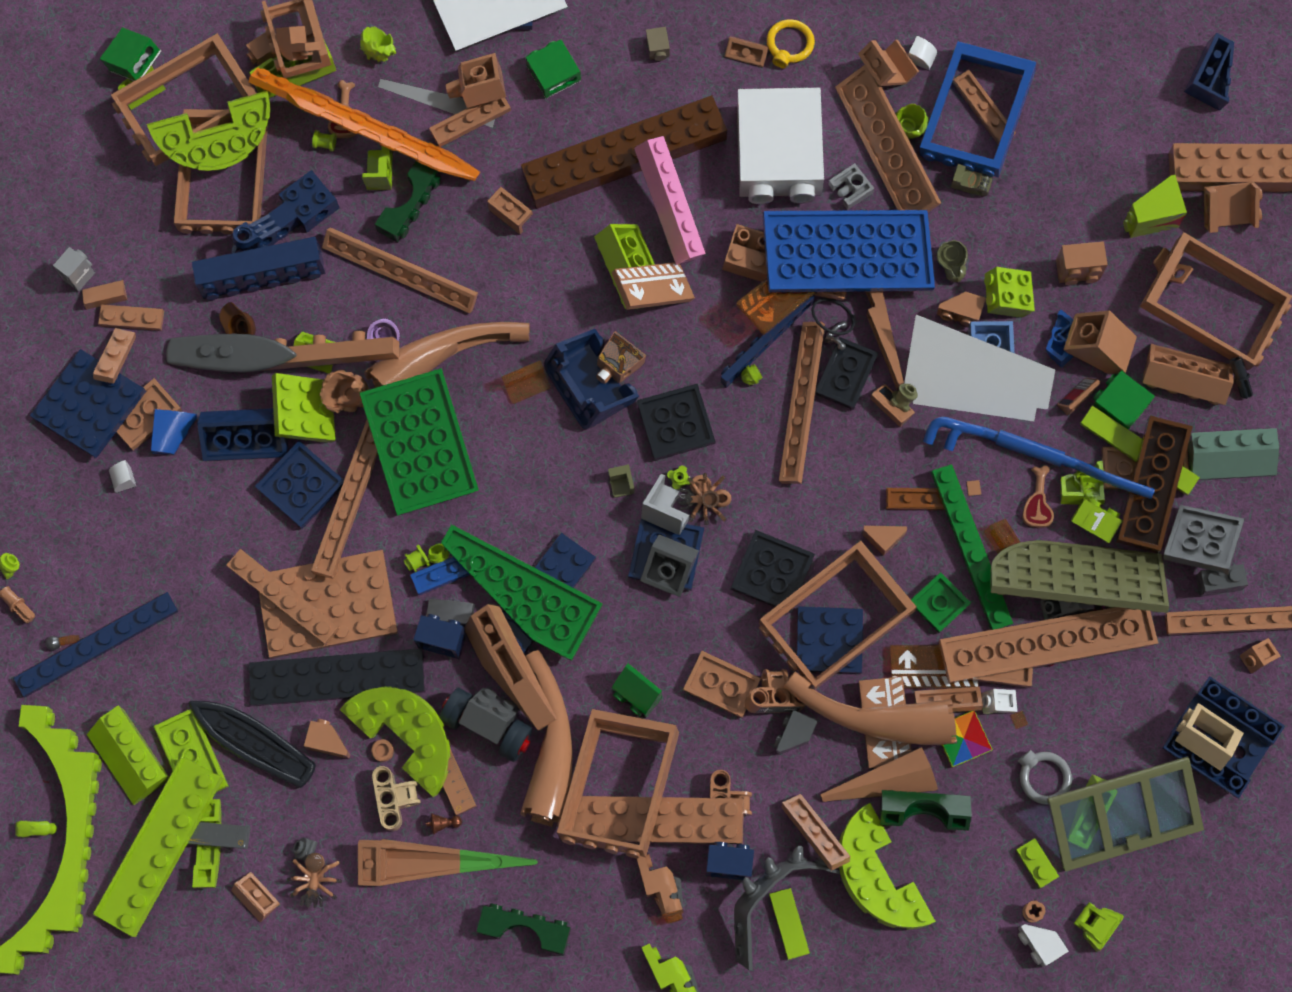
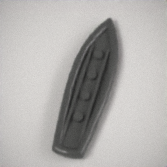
[166,334,297,372]

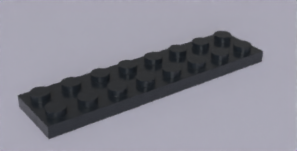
[249,648,425,706]

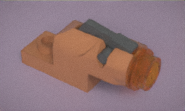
[636,854,684,924]

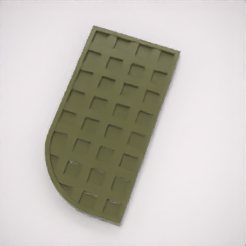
[990,540,1169,613]

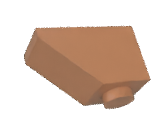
[304,719,350,759]

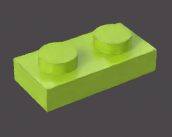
[1016,839,1059,889]

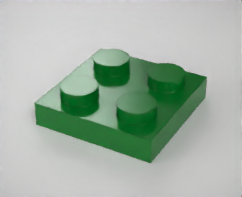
[911,572,971,633]

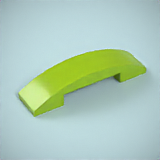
[192,799,221,888]

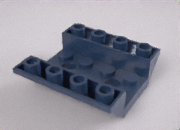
[1162,676,1285,799]

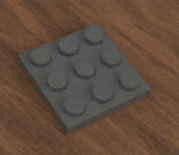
[1164,505,1244,574]

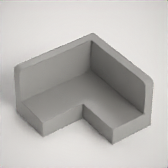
[641,474,689,535]

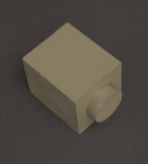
[646,27,670,61]

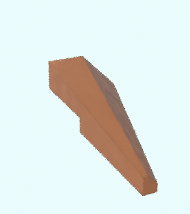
[820,747,938,802]

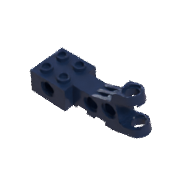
[231,170,339,254]

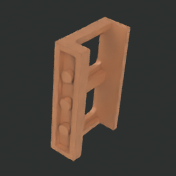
[260,0,331,78]

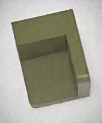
[608,464,635,498]

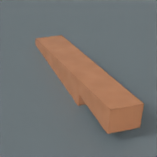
[865,291,904,390]

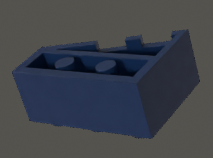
[1184,33,1234,110]

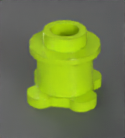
[403,544,431,572]

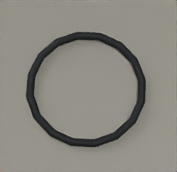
[811,298,855,335]

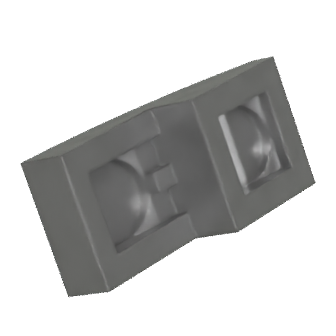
[426,599,475,625]

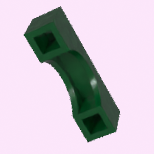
[375,160,441,243]
[880,790,972,831]
[477,903,571,955]

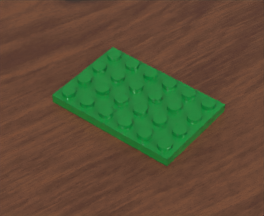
[360,368,479,515]

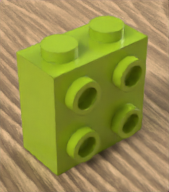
[984,267,1035,317]

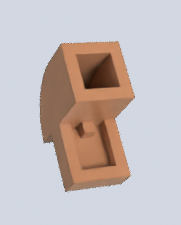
[276,26,321,61]

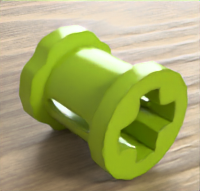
[312,130,337,152]

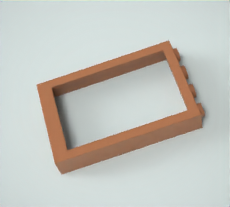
[111,33,257,166]
[174,109,268,234]
[1140,232,1292,370]
[759,541,916,690]
[557,709,679,858]

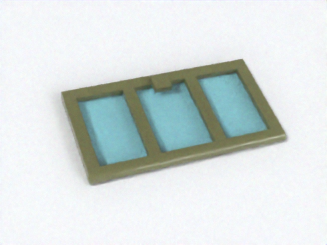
[1047,757,1204,872]

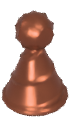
[426,813,462,835]

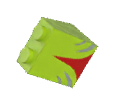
[1123,175,1187,238]

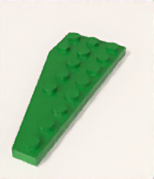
[441,524,603,662]

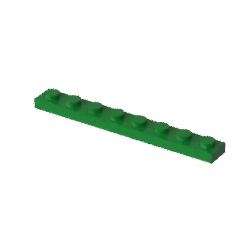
[931,464,1013,630]

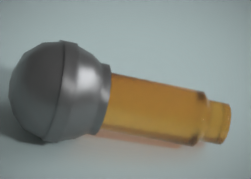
[46,635,80,651]

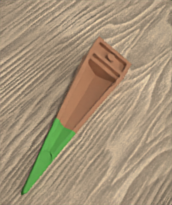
[358,839,538,886]

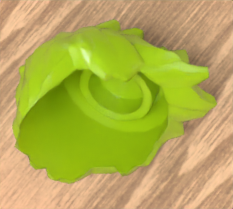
[360,26,396,62]
[895,104,929,139]

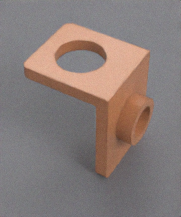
[1153,248,1193,284]

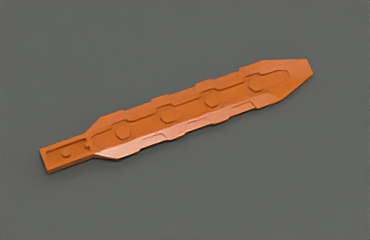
[248,68,480,181]

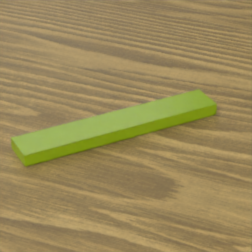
[1080,406,1200,496]

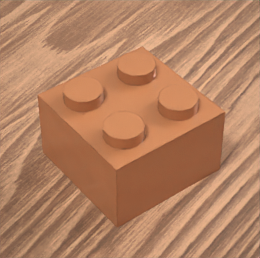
[1056,241,1108,285]

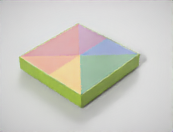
[942,710,993,768]

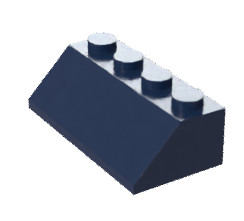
[197,408,288,461]

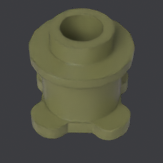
[890,383,918,412]

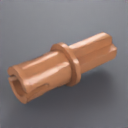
[0,586,35,623]

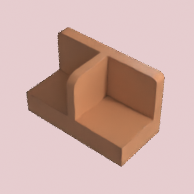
[487,187,533,234]

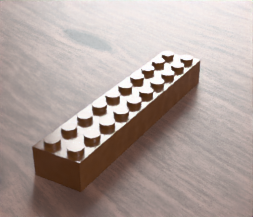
[521,95,727,209]

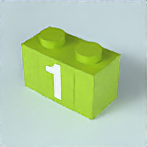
[1071,497,1123,543]

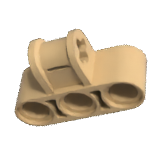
[372,766,421,832]

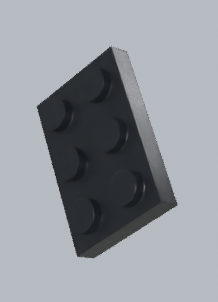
[815,337,878,410]

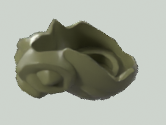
[936,240,968,282]

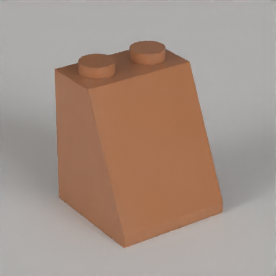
[1064,311,1137,374]

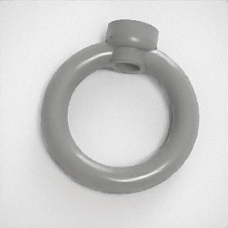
[1018,749,1072,805]

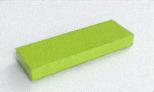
[769,888,810,960]

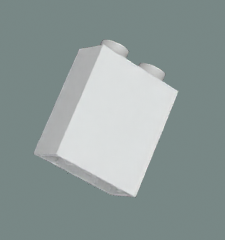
[737,88,824,204]

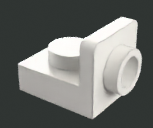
[982,689,1017,714]

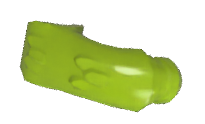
[15,821,57,837]

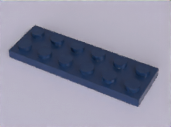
[502,533,596,654]

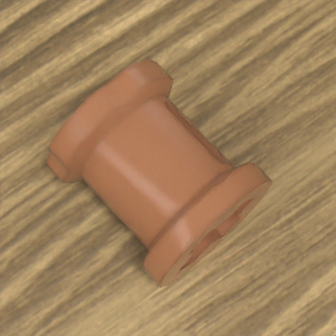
[1022,901,1046,923]

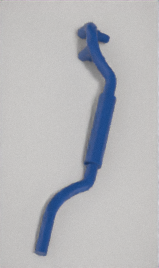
[923,417,1155,499]

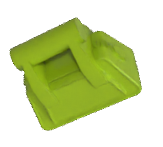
[1074,902,1124,952]

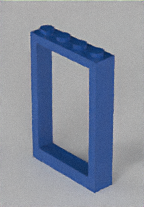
[920,41,1036,178]

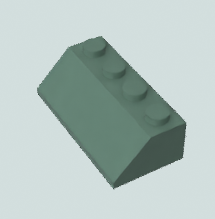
[1187,428,1279,480]

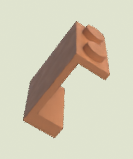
[858,40,919,86]
[1204,182,1262,233]

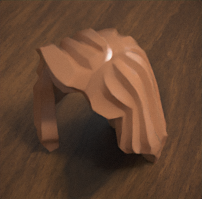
[319,370,369,413]

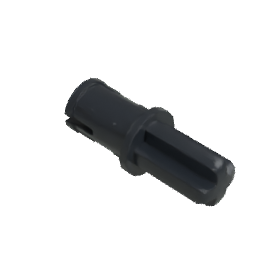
[1229,356,1253,399]

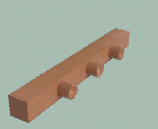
[262,331,399,371]

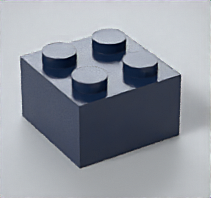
[414,614,467,659]
[706,842,754,880]

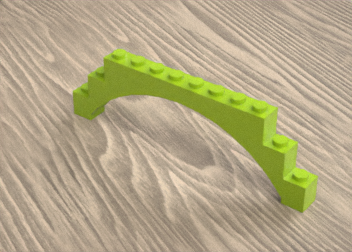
[0,705,102,975]

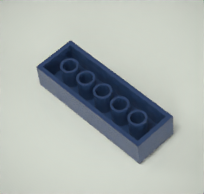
[192,237,326,300]

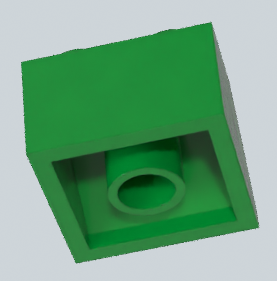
[612,663,662,718]

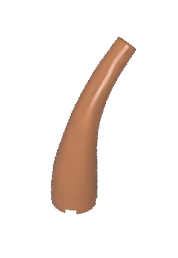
[364,322,530,388]
[520,650,573,827]
[783,672,957,745]

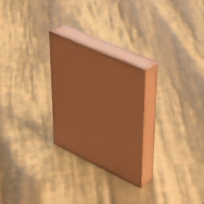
[967,480,981,496]

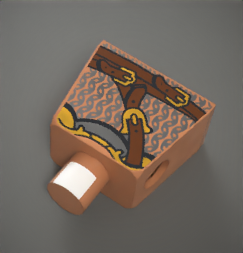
[596,331,646,384]

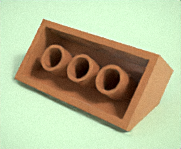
[1142,344,1233,405]

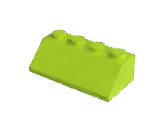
[594,224,655,309]
[87,705,170,805]

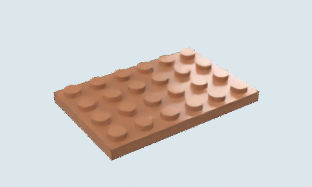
[259,550,398,659]

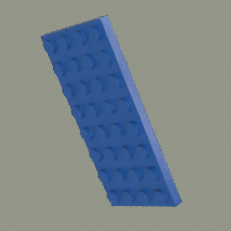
[762,210,935,292]

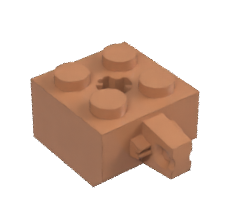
[446,53,506,108]

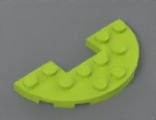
[146,91,270,171]
[340,687,450,797]
[839,803,936,930]

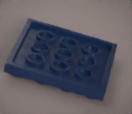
[30,349,146,458]

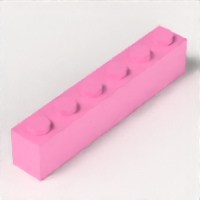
[634,136,706,265]

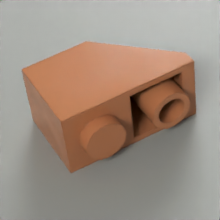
[937,292,986,327]

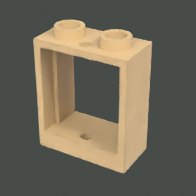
[1175,703,1243,771]

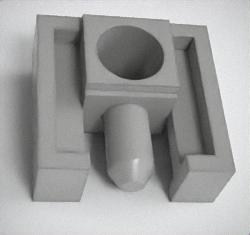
[828,163,874,210]

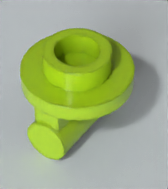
[0,553,20,579]

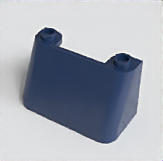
[544,329,639,429]

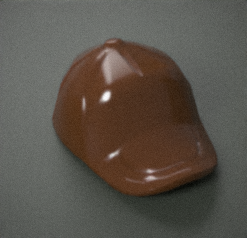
[219,302,256,335]

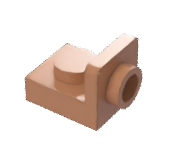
[1240,638,1281,673]

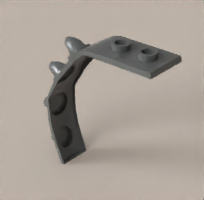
[734,846,840,970]

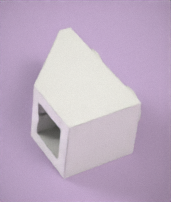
[1018,924,1069,967]

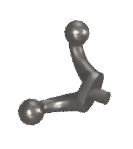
[824,321,847,351]

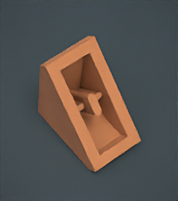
[862,526,907,556]

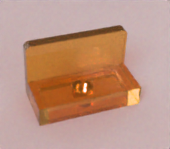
[502,361,551,404]

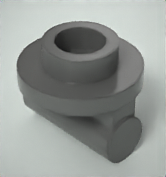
[293,837,318,862]

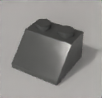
[640,534,699,597]

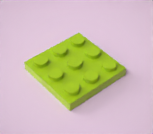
[272,373,335,443]

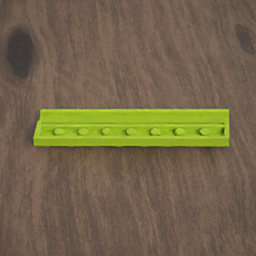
[93,756,224,937]

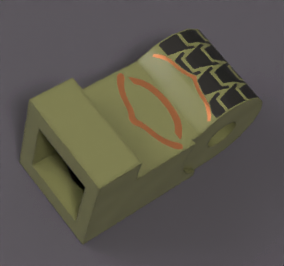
[950,164,992,197]

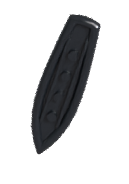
[188,701,316,788]

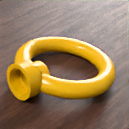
[767,19,815,69]

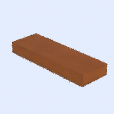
[886,488,945,510]

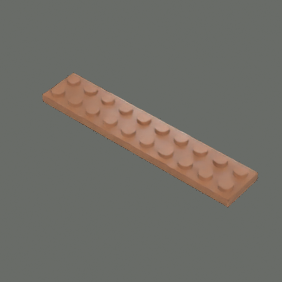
[938,607,1158,683]

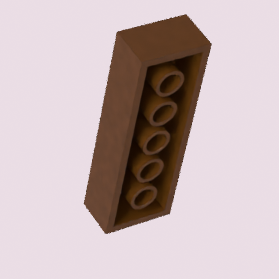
[1116,415,1193,553]

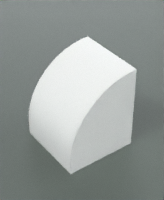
[908,36,937,70]
[109,460,136,492]

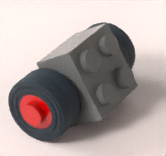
[440,688,533,762]

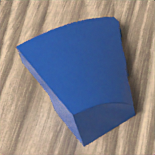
[1046,310,1074,368]
[151,409,197,455]

